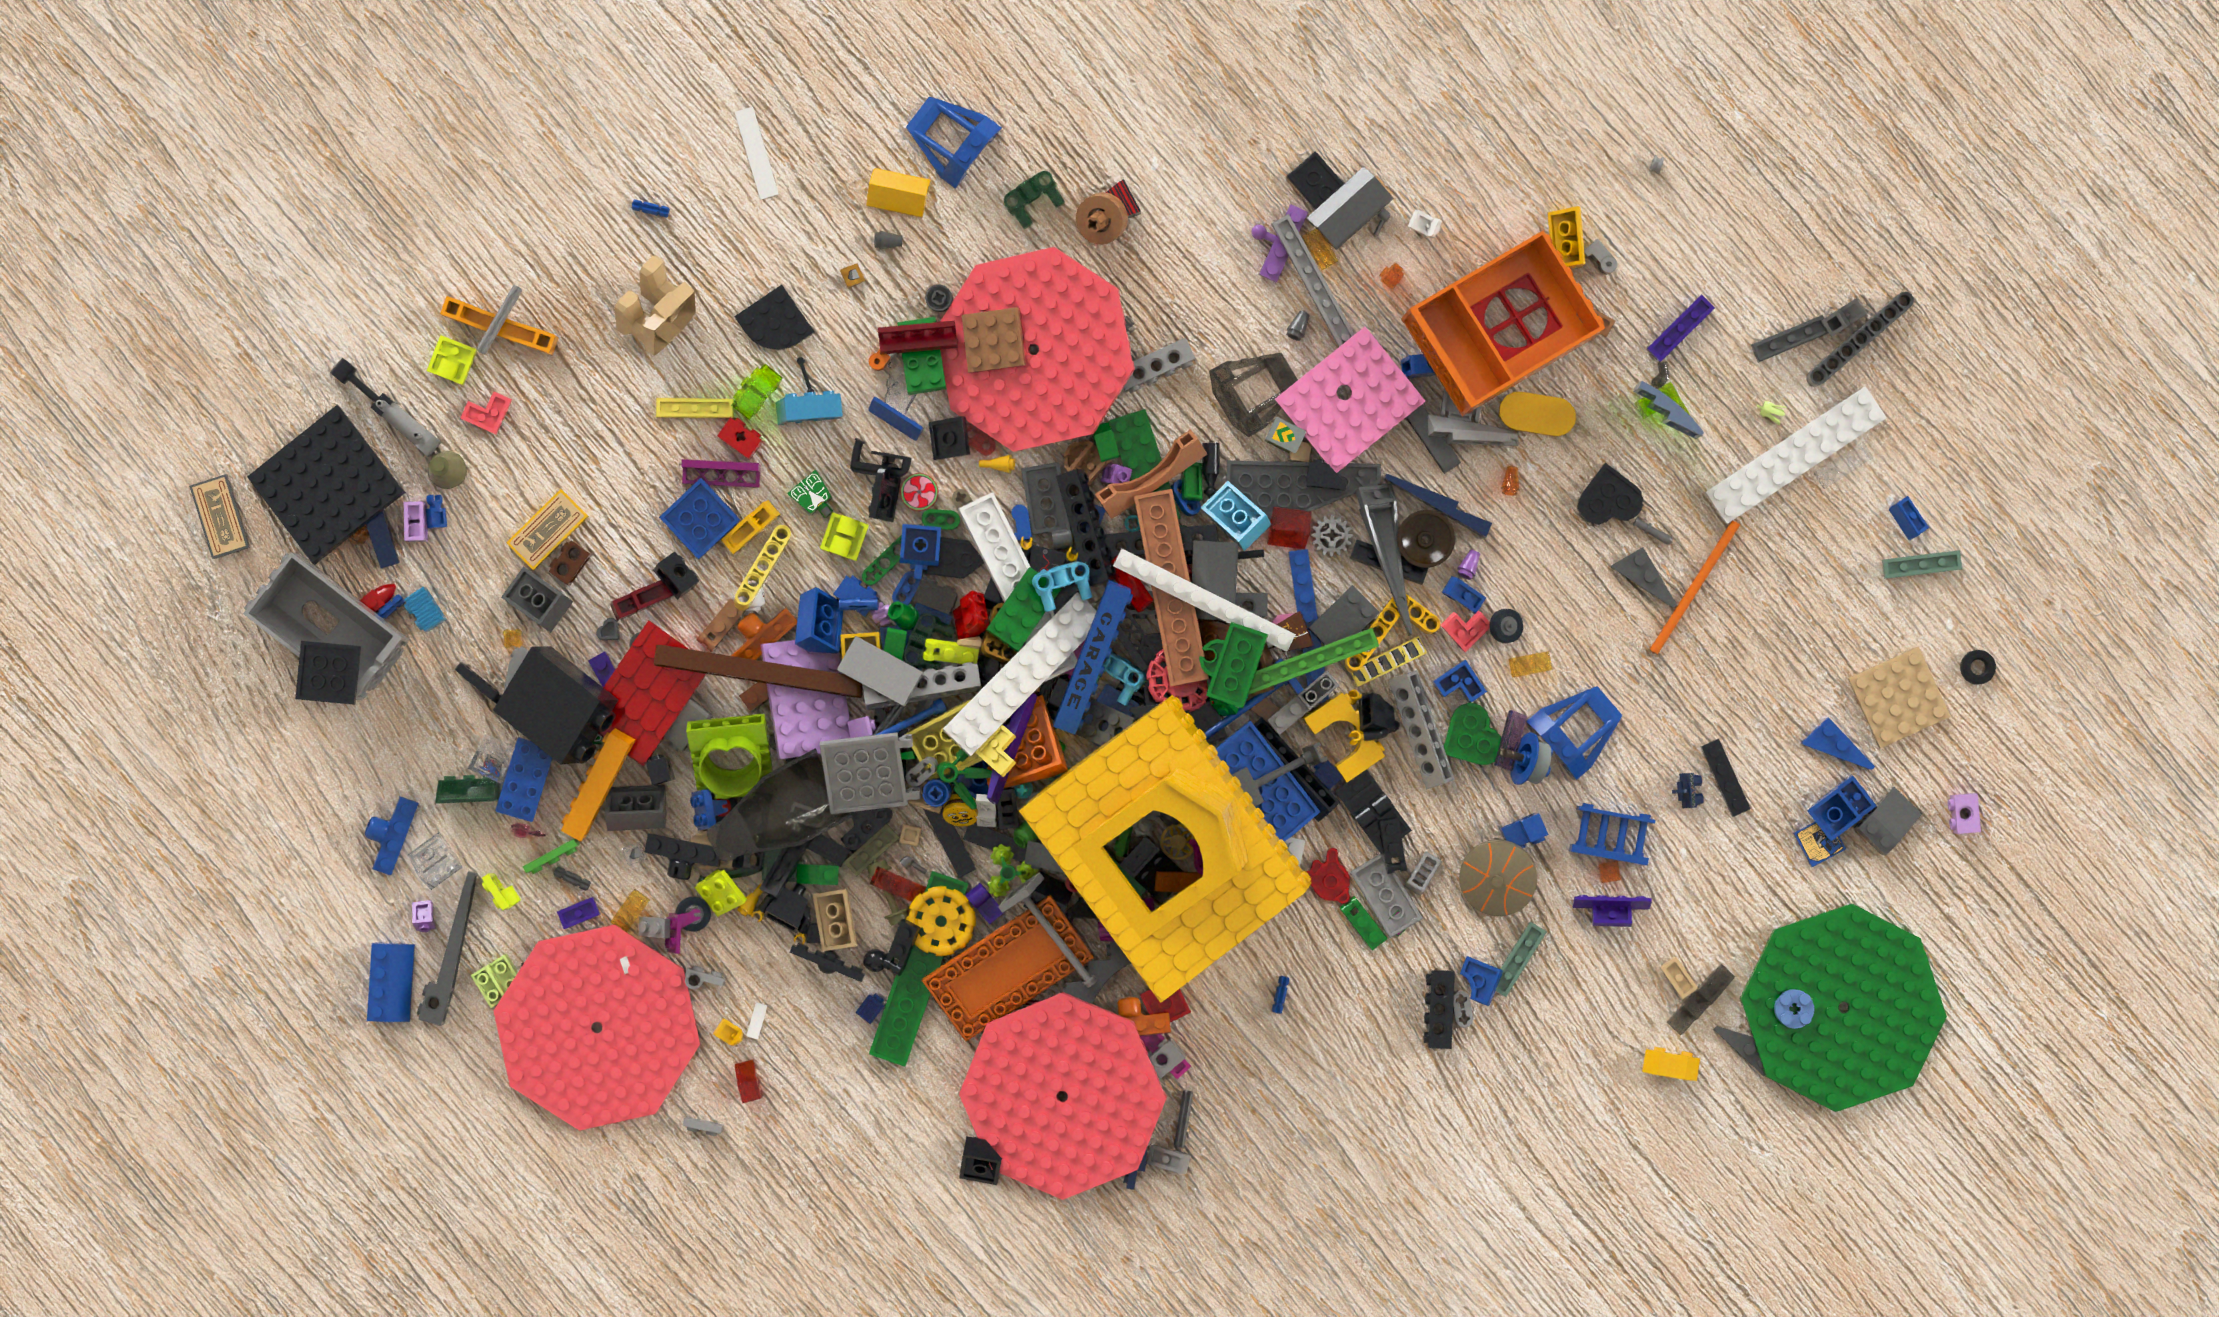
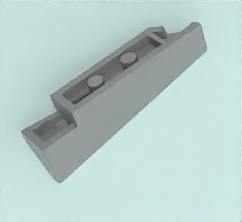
[1428,414,1519,446]

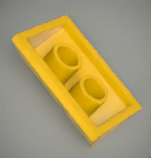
[866,168,931,218]
[1547,206,1585,269]

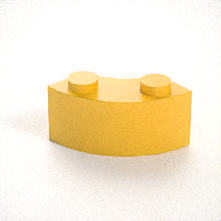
[1642,1046,1700,1081]

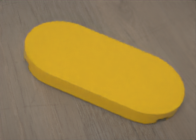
[1499,391,1576,437]

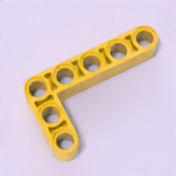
[1344,594,1440,672]

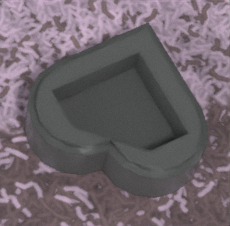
[596,618,620,641]

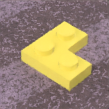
[975,725,1016,777]

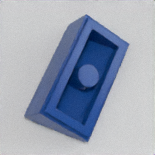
[1889,496,1929,540]

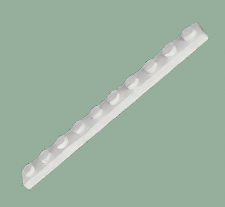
[1113,548,1296,652]

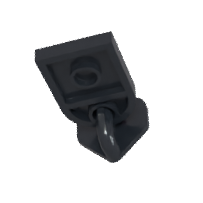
[850,438,912,522]

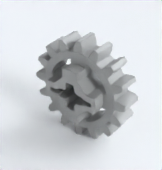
[1311,515,1353,557]

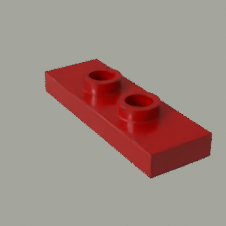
[1111,555,1153,612]

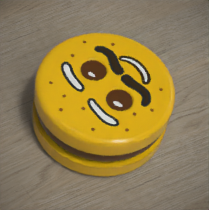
[943,794,978,826]

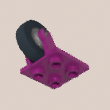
[665,897,711,954]

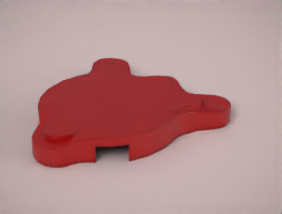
[1306,848,1350,904]

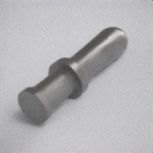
[1633,517,1673,545]

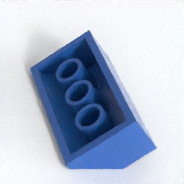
[367,942,415,1022]

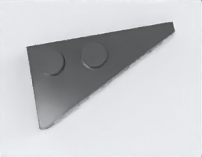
[1611,547,1677,608]
[1713,1026,1765,1076]

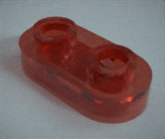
[967,424,996,456]

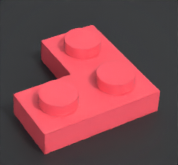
[460,392,512,435]
[1440,611,1490,652]

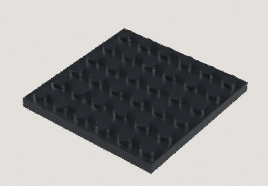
[247,404,406,565]

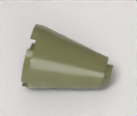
[428,451,467,489]

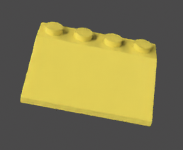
[905,697,983,781]

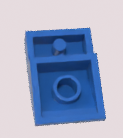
[1807,774,1877,841]

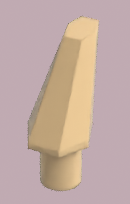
[957,636,989,649]

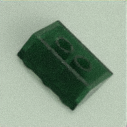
[435,774,500,804]

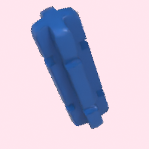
[632,199,670,218]
[375,594,405,619]
[1272,976,1290,1014]

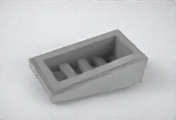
[1404,851,1442,896]

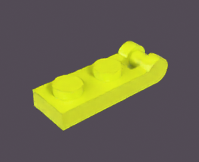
[923,639,979,664]

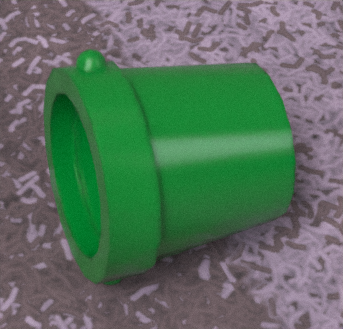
[888,601,919,630]

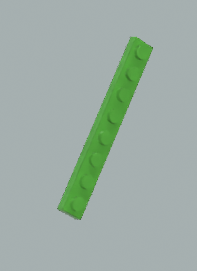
[1248,628,1379,695]

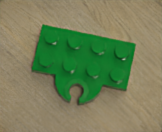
[1199,622,1269,708]

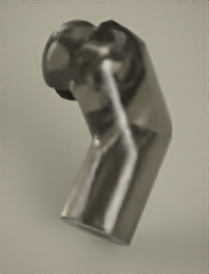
[1651,362,1669,389]

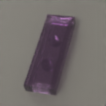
[1494,710,1527,771]

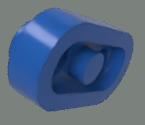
[1171,479,1201,517]
[892,571,922,605]

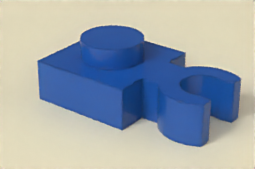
[426,495,447,528]

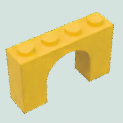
[1302,691,1385,782]

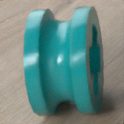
[1124,515,1140,532]

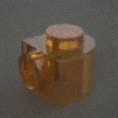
[1380,262,1404,290]
[348,526,369,546]

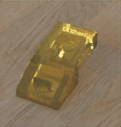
[1302,228,1338,270]
[1508,651,1553,678]
[611,889,650,932]

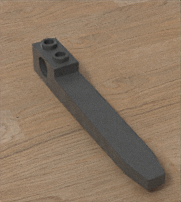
[417,871,477,1026]

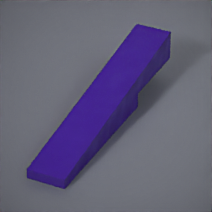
[987,692,1038,805]

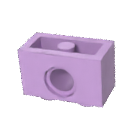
[1948,793,1981,834]

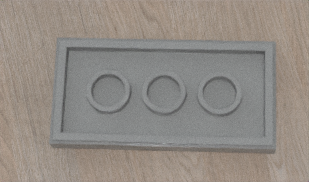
[837,636,923,707]
[1350,852,1423,938]

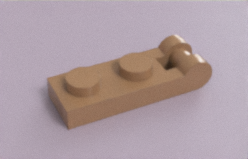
[697,598,746,652]

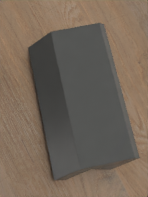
[1307,167,1394,250]
[1191,540,1239,620]

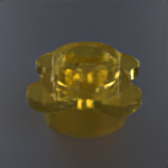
[503,628,523,648]

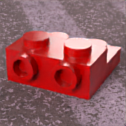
[953,590,989,639]

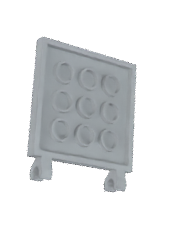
[820,732,921,814]

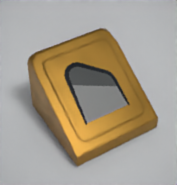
[840,263,866,289]

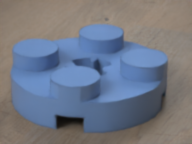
[1774,989,1814,1029]

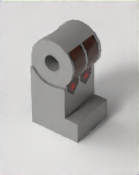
[1584,239,1617,274]

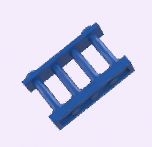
[1569,803,1656,866]

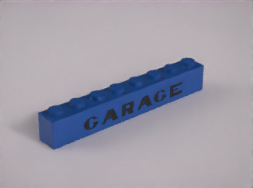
[1053,580,1133,735]

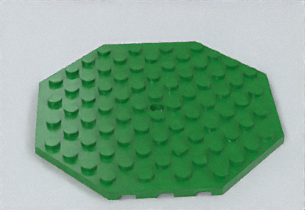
[1739,903,1947,1112]

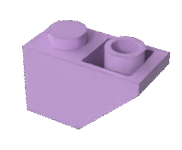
[847,716,877,738]

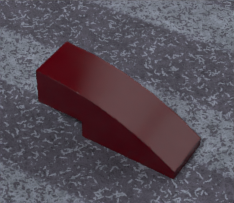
[610,580,673,621]

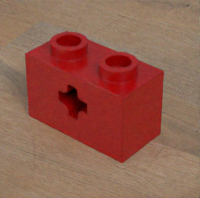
[717,417,763,460]

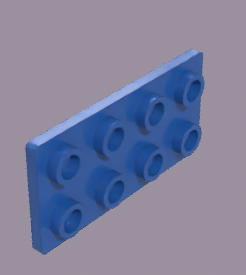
[495,737,552,822]

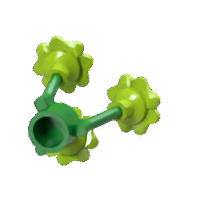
[987,844,1039,898]

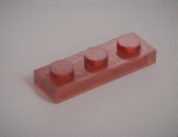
[870,866,926,902]

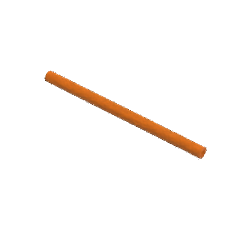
[1649,520,1740,655]

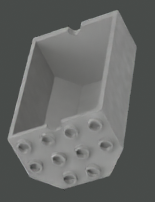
[243,552,409,701]

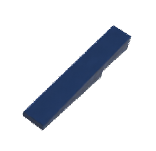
[1384,474,1492,538]

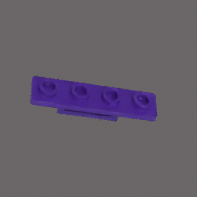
[1572,895,1652,927]

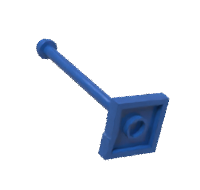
[1204,658,1304,740]

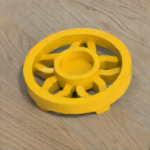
[1160,824,1195,860]

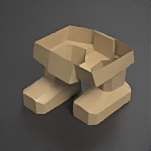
[614,255,696,356]

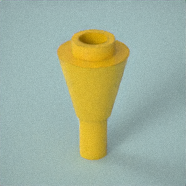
[979,455,1015,474]
[737,884,763,917]

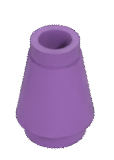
[1457,550,1480,580]

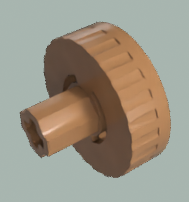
[1076,192,1128,245]

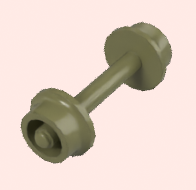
[867,860,909,926]

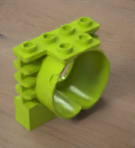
[686,714,774,799]

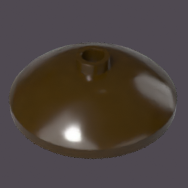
[1397,510,1455,568]

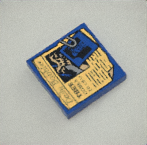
[1793,821,1846,867]

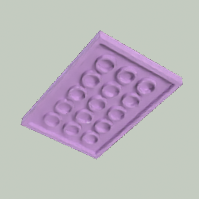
[761,640,851,760]

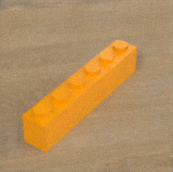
[561,728,636,842]

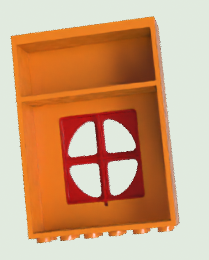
[1401,231,1605,417]

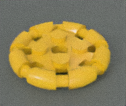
[906,886,976,956]

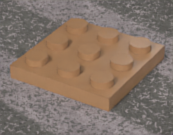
[962,307,1026,373]

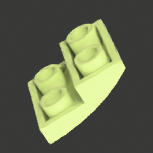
[471,953,518,1008]

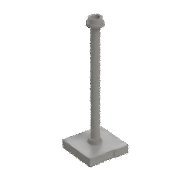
[998,872,1097,988]

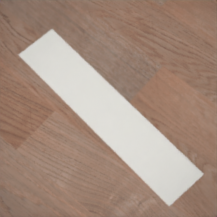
[735,107,779,200]

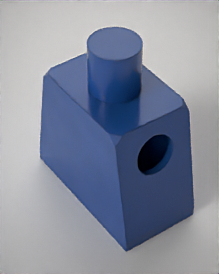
[1400,354,1436,379]

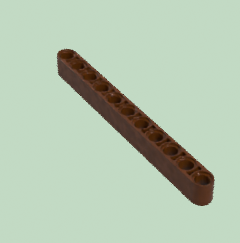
[653,645,863,698]

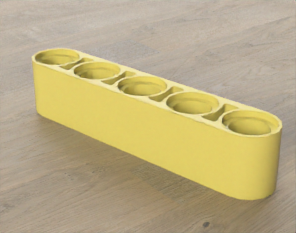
[734,525,791,610]

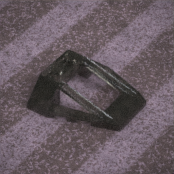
[1209,353,1298,437]

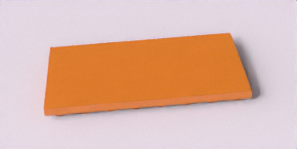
[922,895,1094,1042]

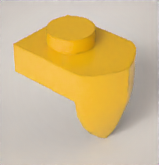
[713,1018,743,1046]

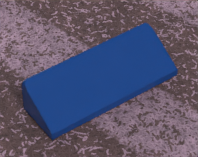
[868,397,924,441]

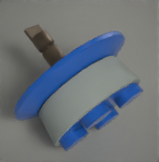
[1499,732,1553,785]

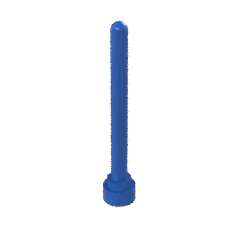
[876,698,947,735]

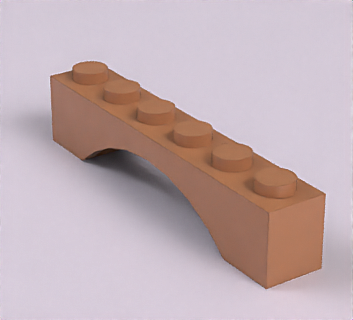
[1095,429,1207,519]

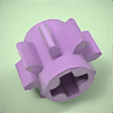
[870,602,890,626]

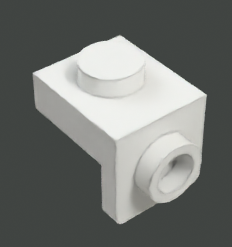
[1407,209,1442,238]

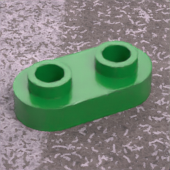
[922,509,960,530]

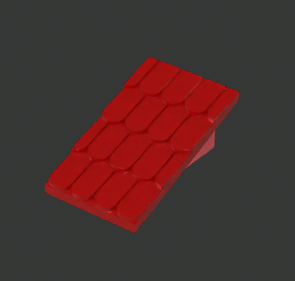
[598,620,707,767]

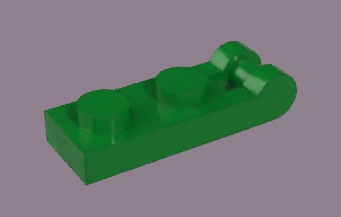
[1339,896,1388,951]

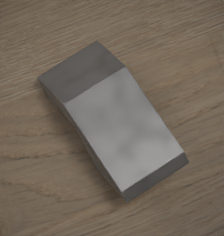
[1821,297,1868,337]

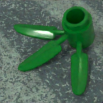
[937,749,992,809]

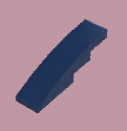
[366,509,400,568]

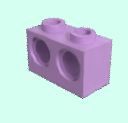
[404,501,428,542]

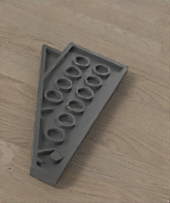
[1226,460,1381,529]

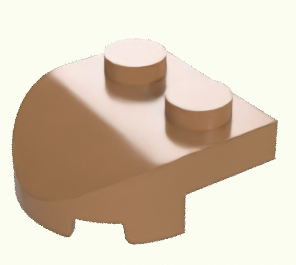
[1064,440,1111,486]

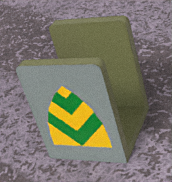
[1265,416,1306,454]

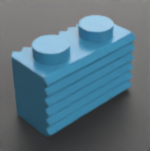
[404,586,447,632]

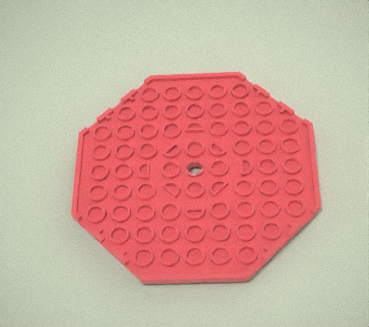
[940,247,1135,452]
[493,924,701,1131]
[959,992,1167,1200]

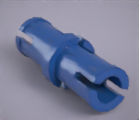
[839,597,879,612]

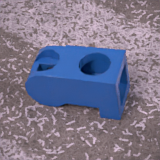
[1011,505,1032,541]

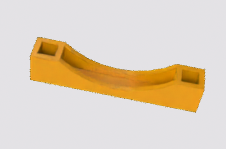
[440,296,559,356]

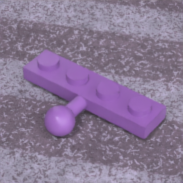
[1251,204,1308,283]

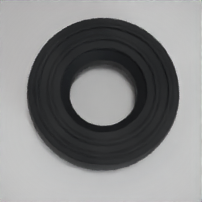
[1960,650,1996,685]

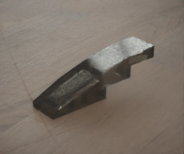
[1667,964,1735,1035]

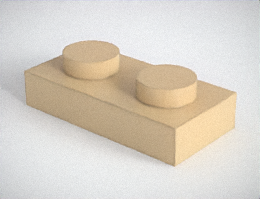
[1659,956,1698,999]

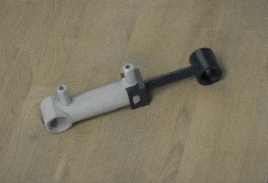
[330,357,442,457]

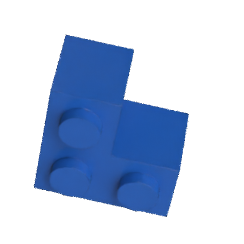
[1432,660,1487,703]
[1499,813,1549,848]

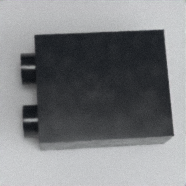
[493,646,619,765]

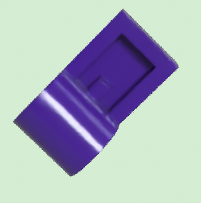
[965,882,1004,925]

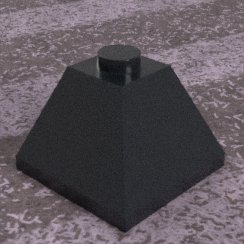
[959,1136,1002,1185]

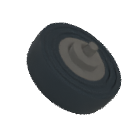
[1489,609,1523,643]

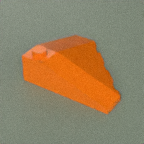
[986,695,1068,788]

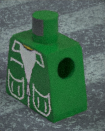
[787,470,833,518]

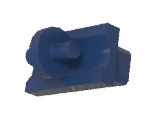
[1672,773,1704,808]

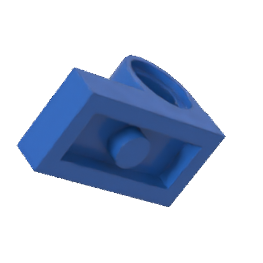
[1442,576,1486,613]

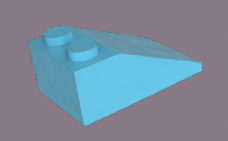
[1200,481,1272,551]

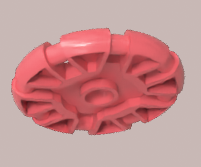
[1146,649,1209,712]

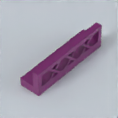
[681,459,761,488]

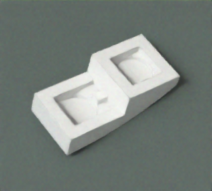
[976,794,997,827]

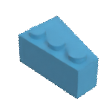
[775,391,843,425]

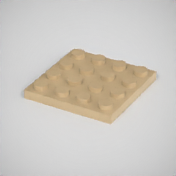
[1847,647,1951,748]

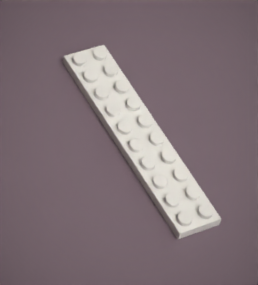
[1705,386,1887,524]
[958,492,1077,683]
[942,592,1096,757]

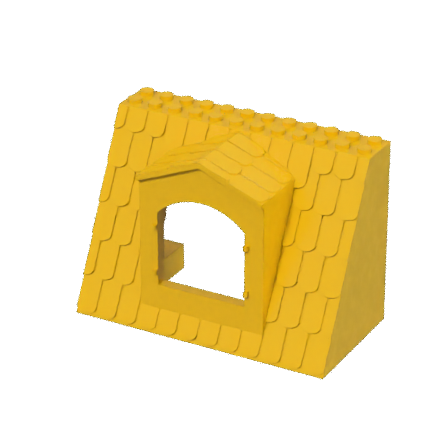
[1019,695,1311,1003]

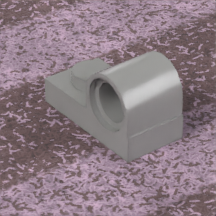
[1146,1145,1191,1174]

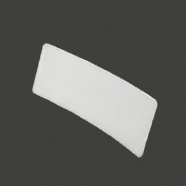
[746,1002,767,1039]

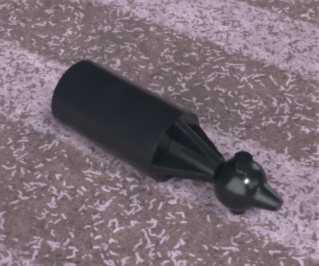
[1202,443,1220,499]

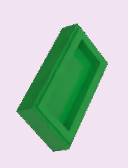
[1182,462,1203,501]

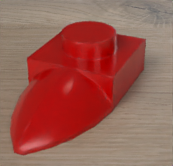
[359,584,396,612]

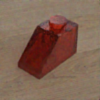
[735,1059,763,1104]

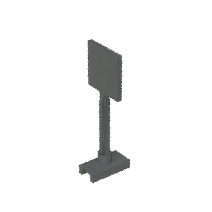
[1232,742,1328,806]

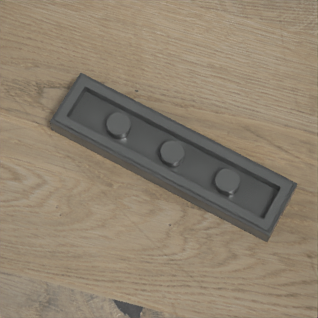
[1751,315,1829,363]

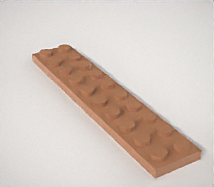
[1134,489,1209,687]

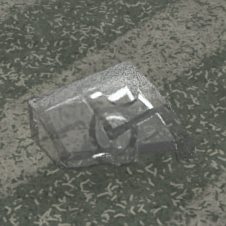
[885,362,917,414]

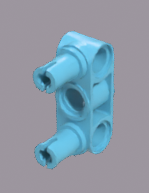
[1032,561,1093,612]
[1096,651,1147,706]

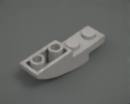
[1267,671,1339,735]

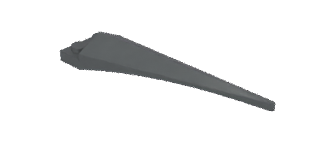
[1355,483,1412,636]

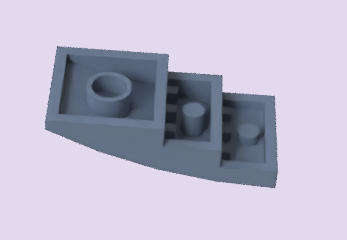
[1633,381,1704,439]

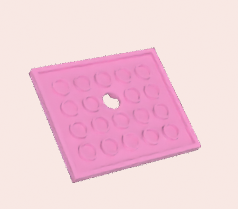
[1275,326,1426,473]

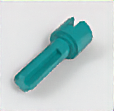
[1014,782,1033,799]

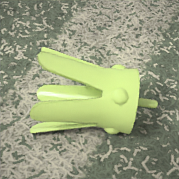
[1757,401,1787,425]

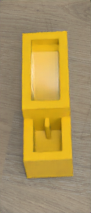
[721,500,781,554]

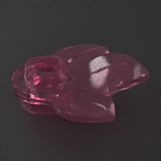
[511,823,546,838]

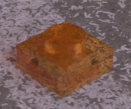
[1598,861,1621,883]

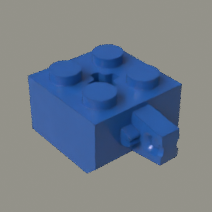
[900,524,941,580]

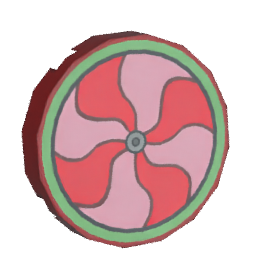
[900,473,939,512]

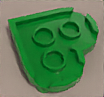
[1443,703,1503,765]

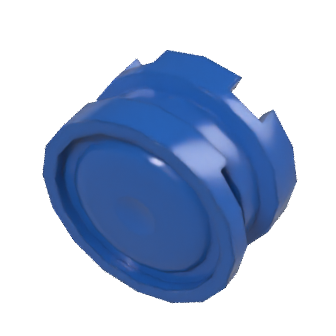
[922,778,952,807]

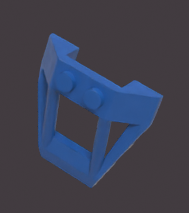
[906,97,1002,189]
[1526,686,1622,780]

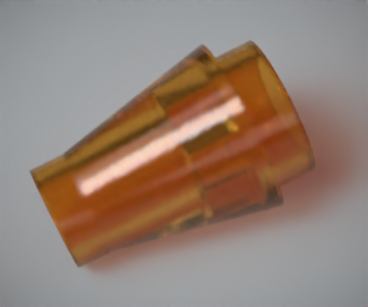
[1501,466,1520,496]

